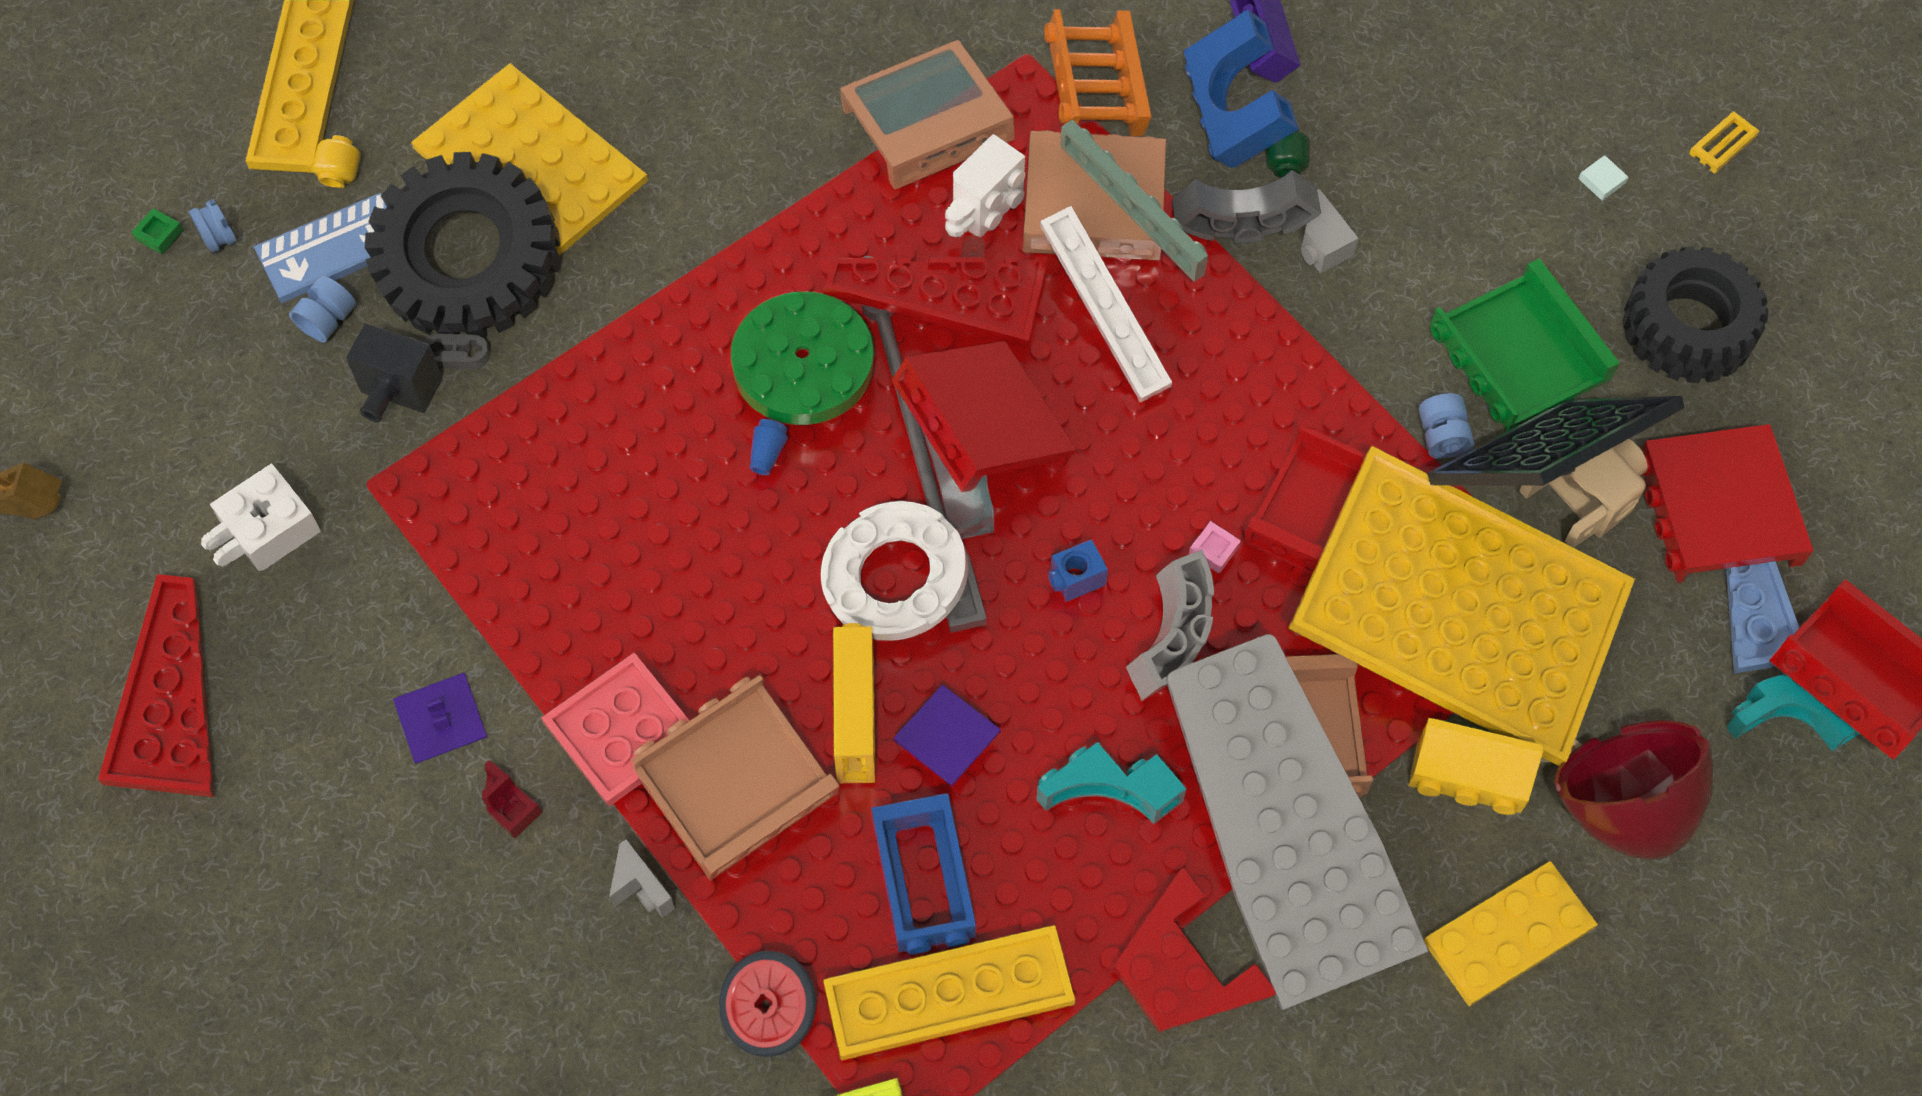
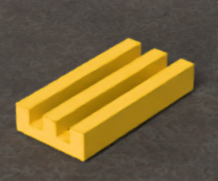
[1689,111,1759,173]

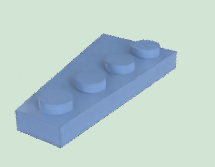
[1726,562,1799,674]

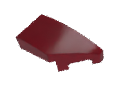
[482,760,543,839]

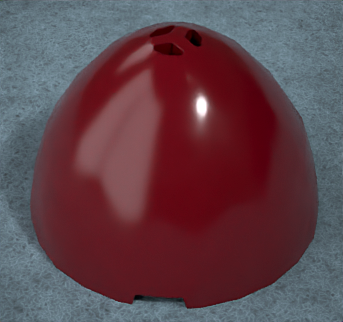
[1554,720,1713,860]

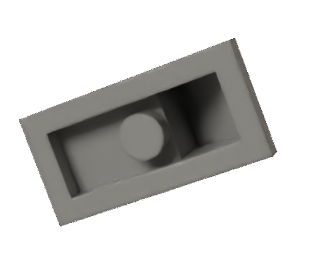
[610,840,675,918]

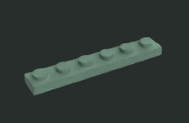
[1060,120,1208,282]

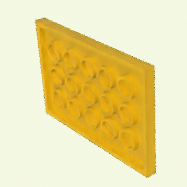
[411,63,648,256]

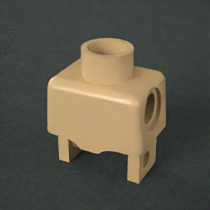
[1519,439,1647,548]

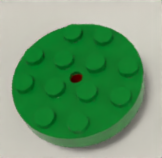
[731,292,874,425]

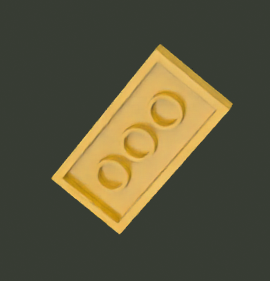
[1424,861,1598,1007]

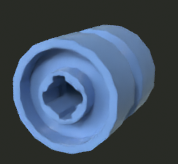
[289,276,356,343]
[1418,393,1475,459]

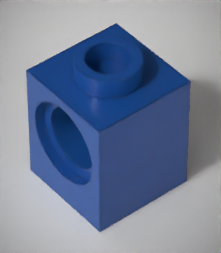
[1048,539,1108,602]

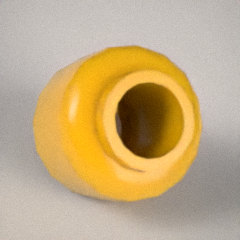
[312,135,361,188]

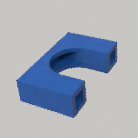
[1183,10,1299,168]

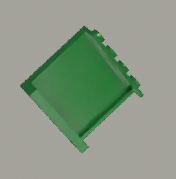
[1430,258,1620,431]

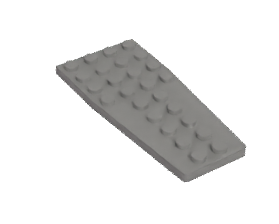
[1167,634,1428,1010]

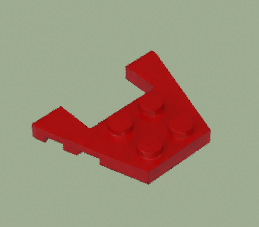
[1112,868,1276,1033]

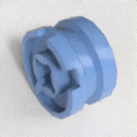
[188,199,237,254]

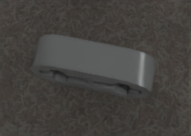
[424,334,490,370]

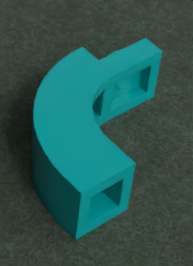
[1726,675,1860,751]

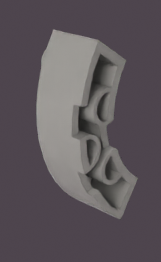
[1126,550,1214,700]

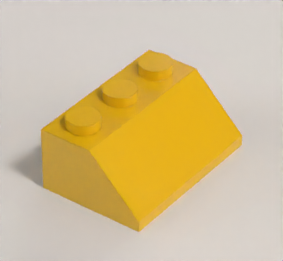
[1408,718,1544,815]

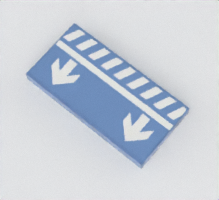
[253,193,386,303]

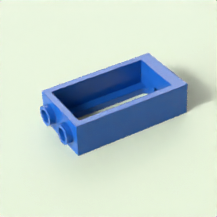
[872,793,976,955]

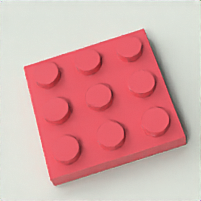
[541,653,689,807]

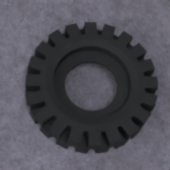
[365,152,560,338]

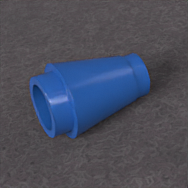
[749,419,788,475]

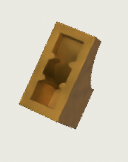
[0,462,62,520]

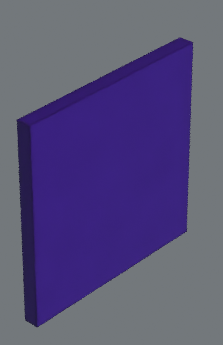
[393,673,487,764]
[893,685,1001,786]

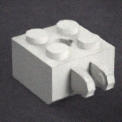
[945,134,1025,239]
[201,463,321,571]

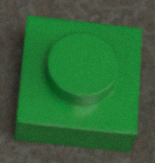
[131,208,183,255]

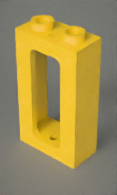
[833,623,875,783]

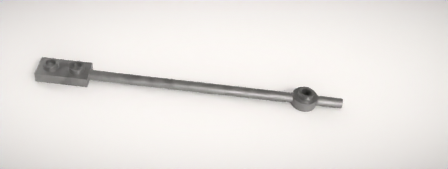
[861,256,986,633]

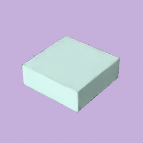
[1579,155,1628,201]

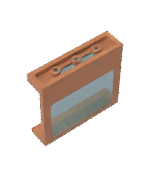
[840,40,1014,189]

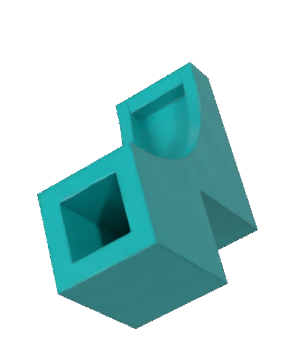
[1036,742,1186,824]

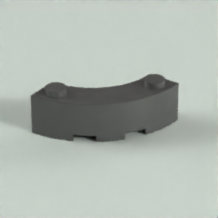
[1172,170,1321,243]

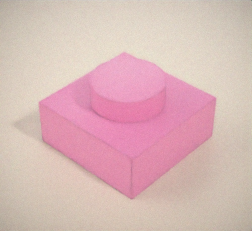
[1189,521,1241,573]

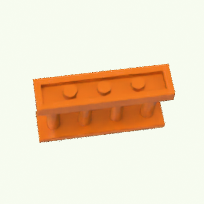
[1044,9,1151,137]

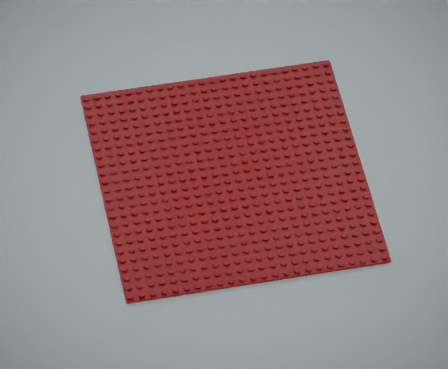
[366,54,1473,1096]

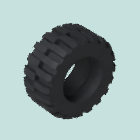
[1623,246,1769,383]

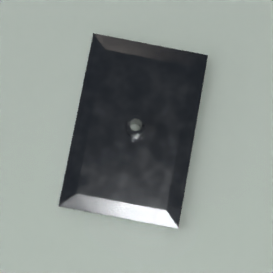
[1427,396,1685,486]

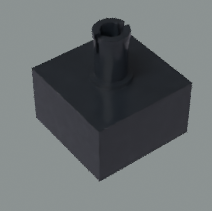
[346,323,442,422]

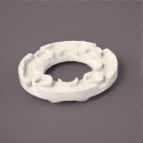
[821,501,968,640]

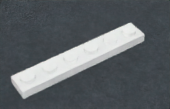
[1040,206,1172,402]

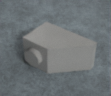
[1301,189,1359,273]

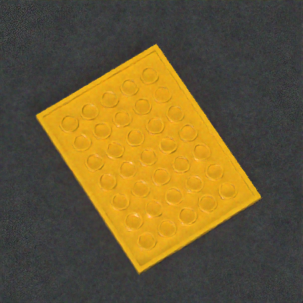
[1289,446,1635,766]

